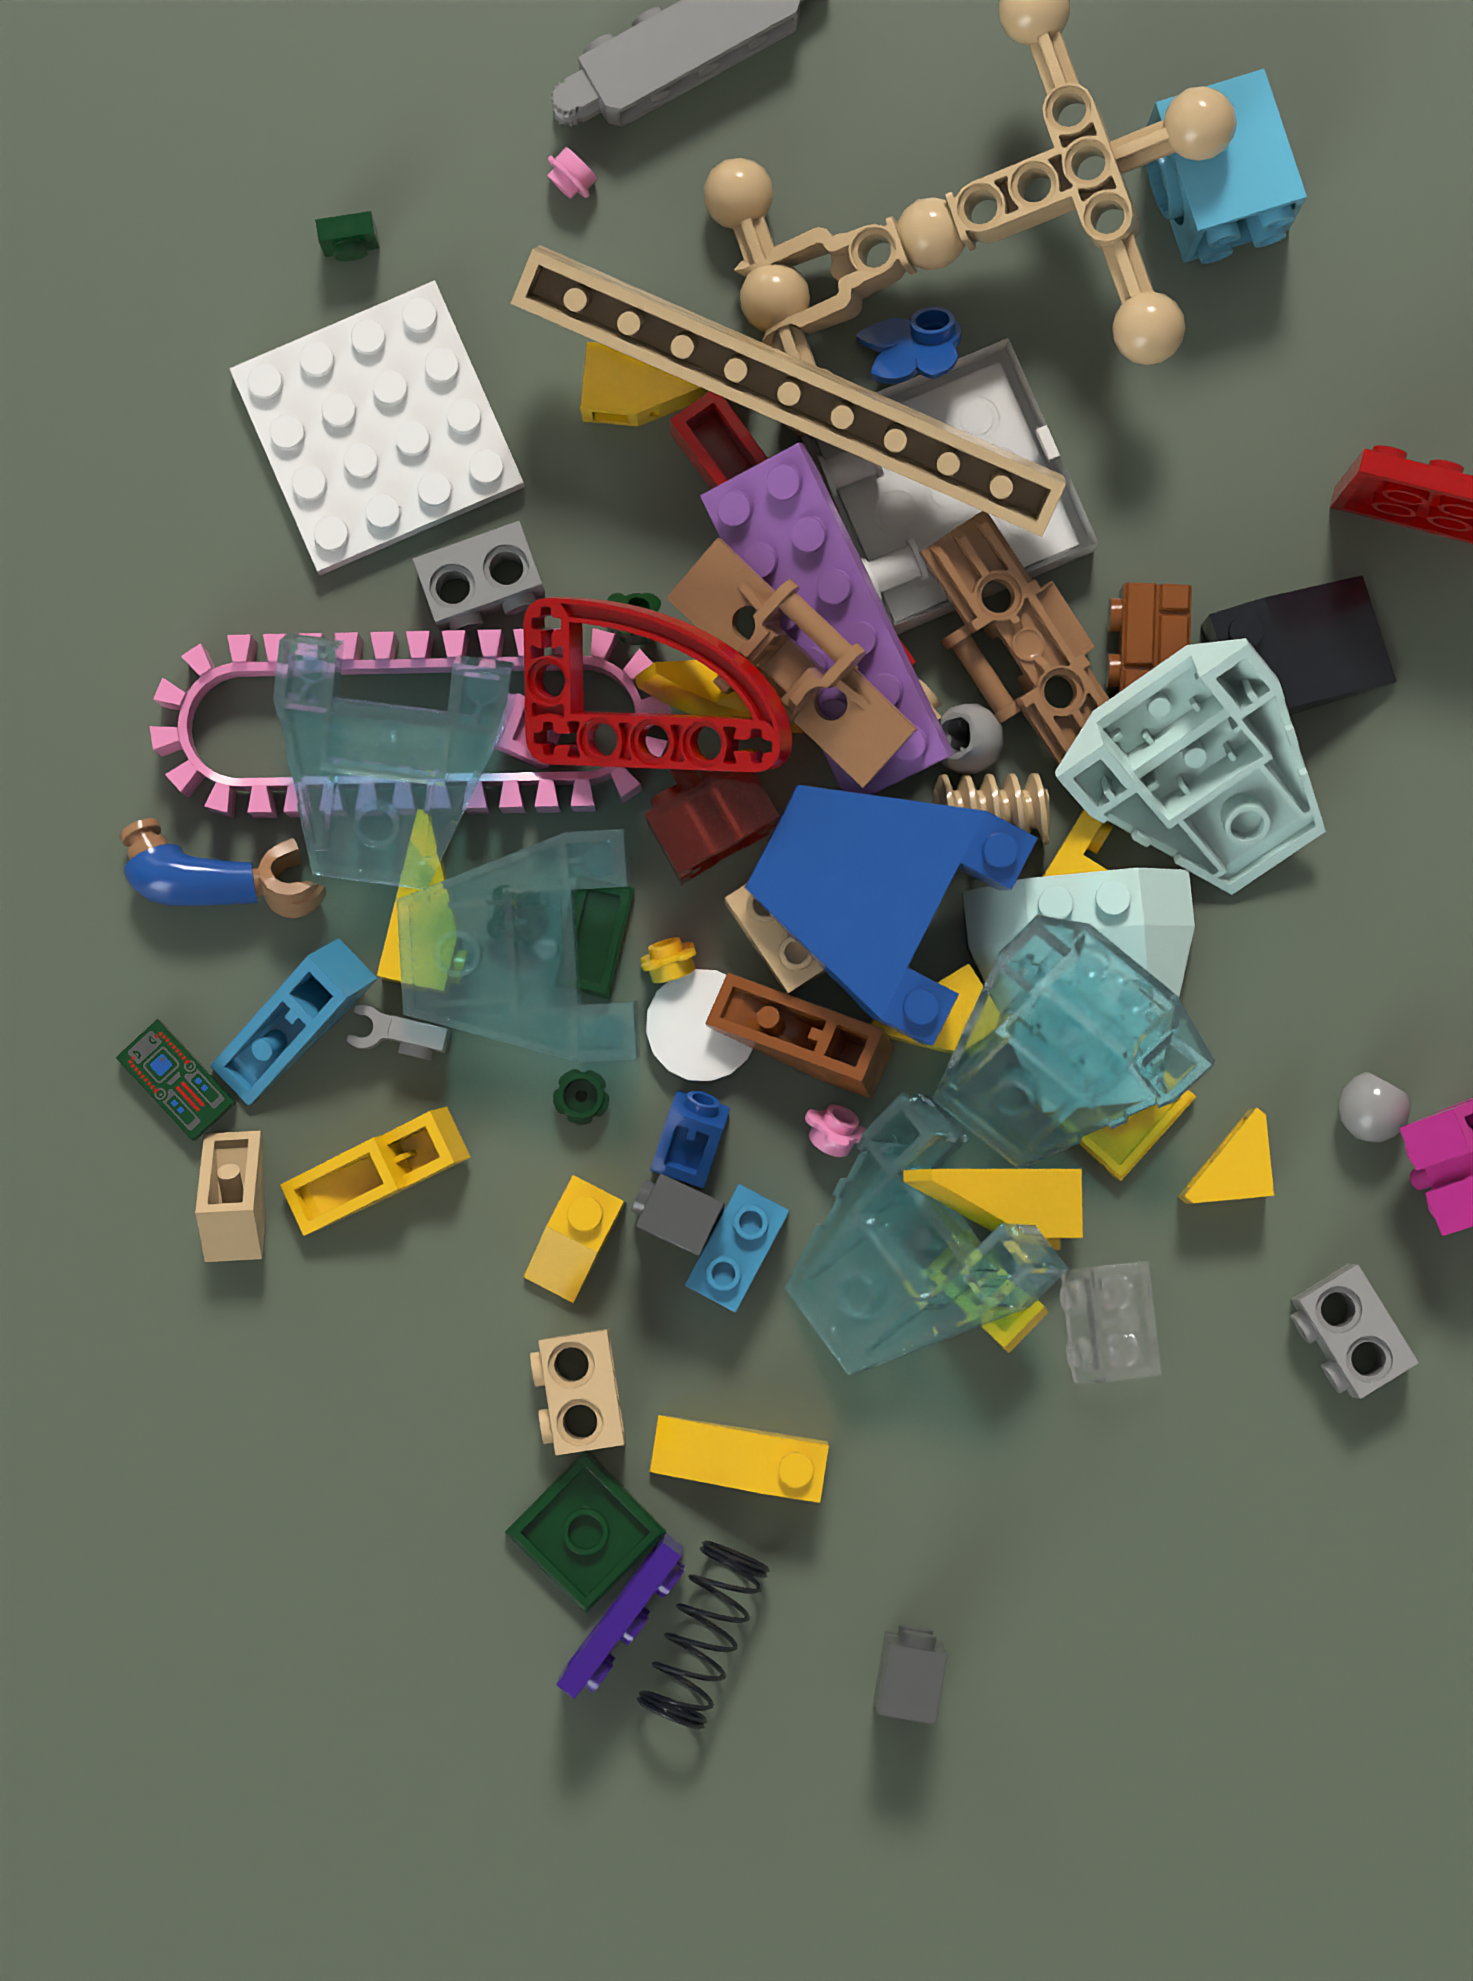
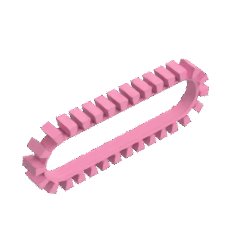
[149,628,671,819]

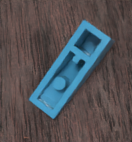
[210,938,378,1106]

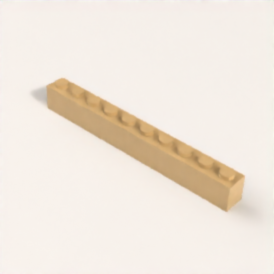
[510,245,1066,537]

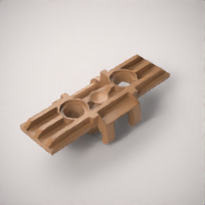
[919,511,1109,766]
[667,538,918,788]

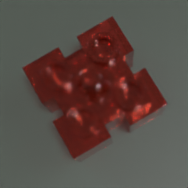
[645,769,780,885]

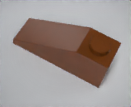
[705,972,894,1100]

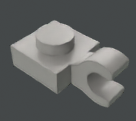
[347,1005,452,1061]

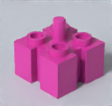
[1399,1097,1473,1236]

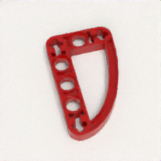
[523,596,792,772]

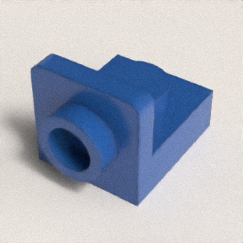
[650,1090,730,1188]

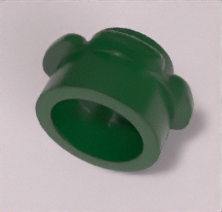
[553,1069,609,1125]

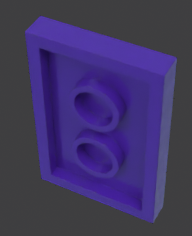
[556,1533,685,1699]

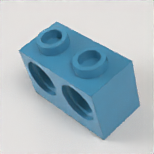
[685,1183,790,1313]

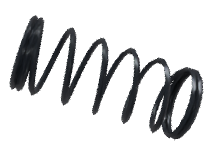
[637,1540,770,1730]

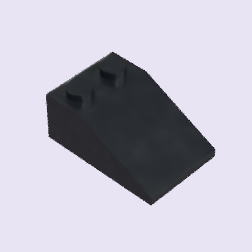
[1201,575,1397,715]

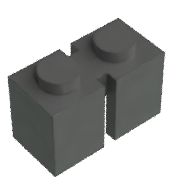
[631,1173,724,1256]
[873,1624,948,1725]

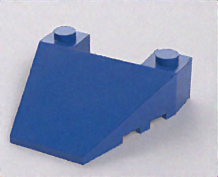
[744,785,1038,1046]

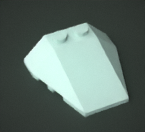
[1055,638,1326,895]
[962,868,1195,1112]

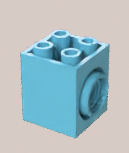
[1146,69,1307,264]

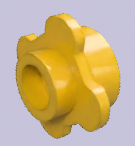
[640,937,696,983]

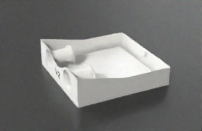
[801,338,1098,635]

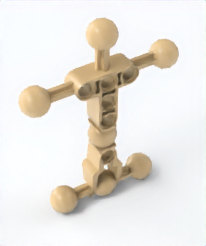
[704,0,1237,438]

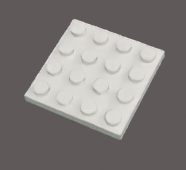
[229,280,525,575]

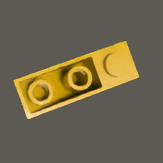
[580,342,709,427]

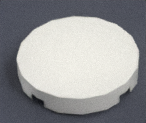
[646,969,753,1082]

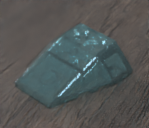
[932,915,1215,1169]

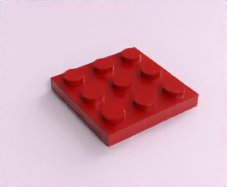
[1329,445,1473,544]

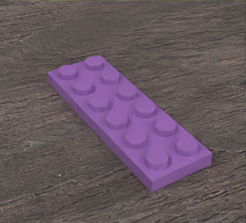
[700,443,955,795]

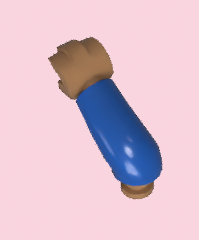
[120,818,327,919]

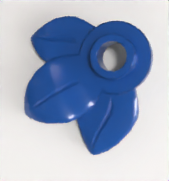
[856,307,962,384]

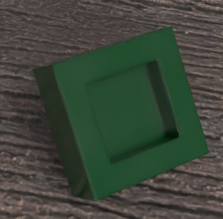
[315,211,380,261]

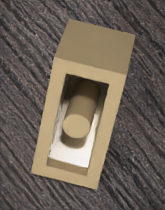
[195,1130,266,1262]

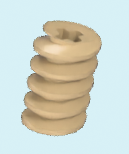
[932,773,1050,845]

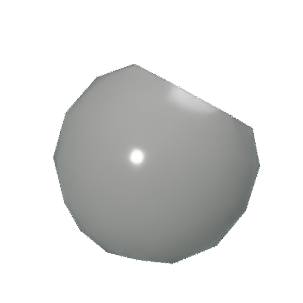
[938,704,1004,775]
[1339,1072,1411,1143]

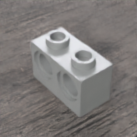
[413,521,545,632]
[1291,1263,1419,1399]

